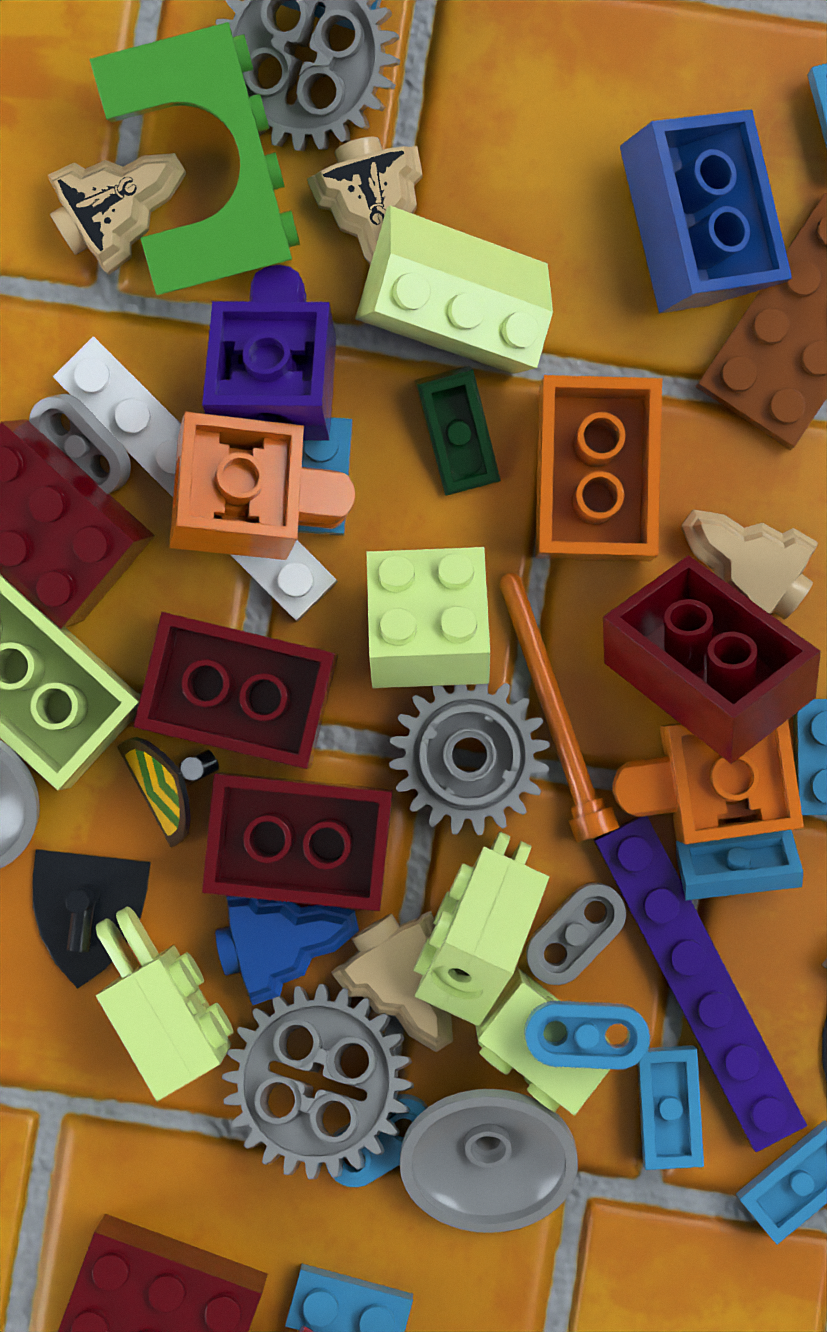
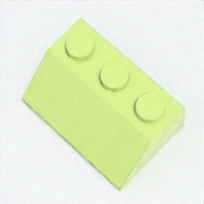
[355,206,553,374]

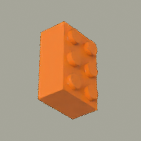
[535,375,662,562]

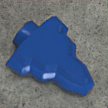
[215,896,359,1006]

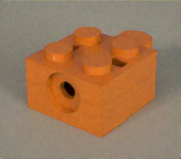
[169,412,355,560]
[612,720,804,845]

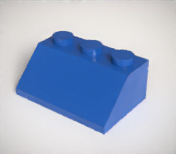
[620,109,792,314]

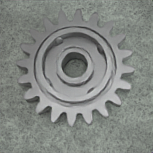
[389,683,550,835]

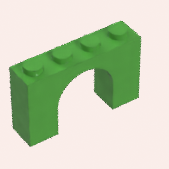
[89,22,300,295]

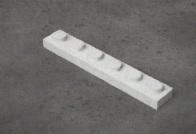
[53,336,338,622]

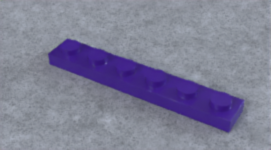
[593,816,807,1152]

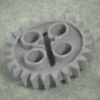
[215,0,400,151]
[222,984,414,1179]

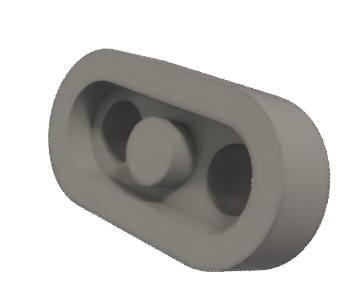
[29,394,131,494]
[526,883,626,985]

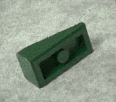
[415,366,501,496]

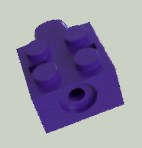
[202,265,337,441]

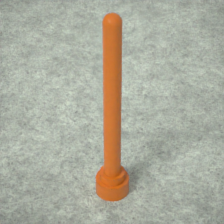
[500,573,620,842]

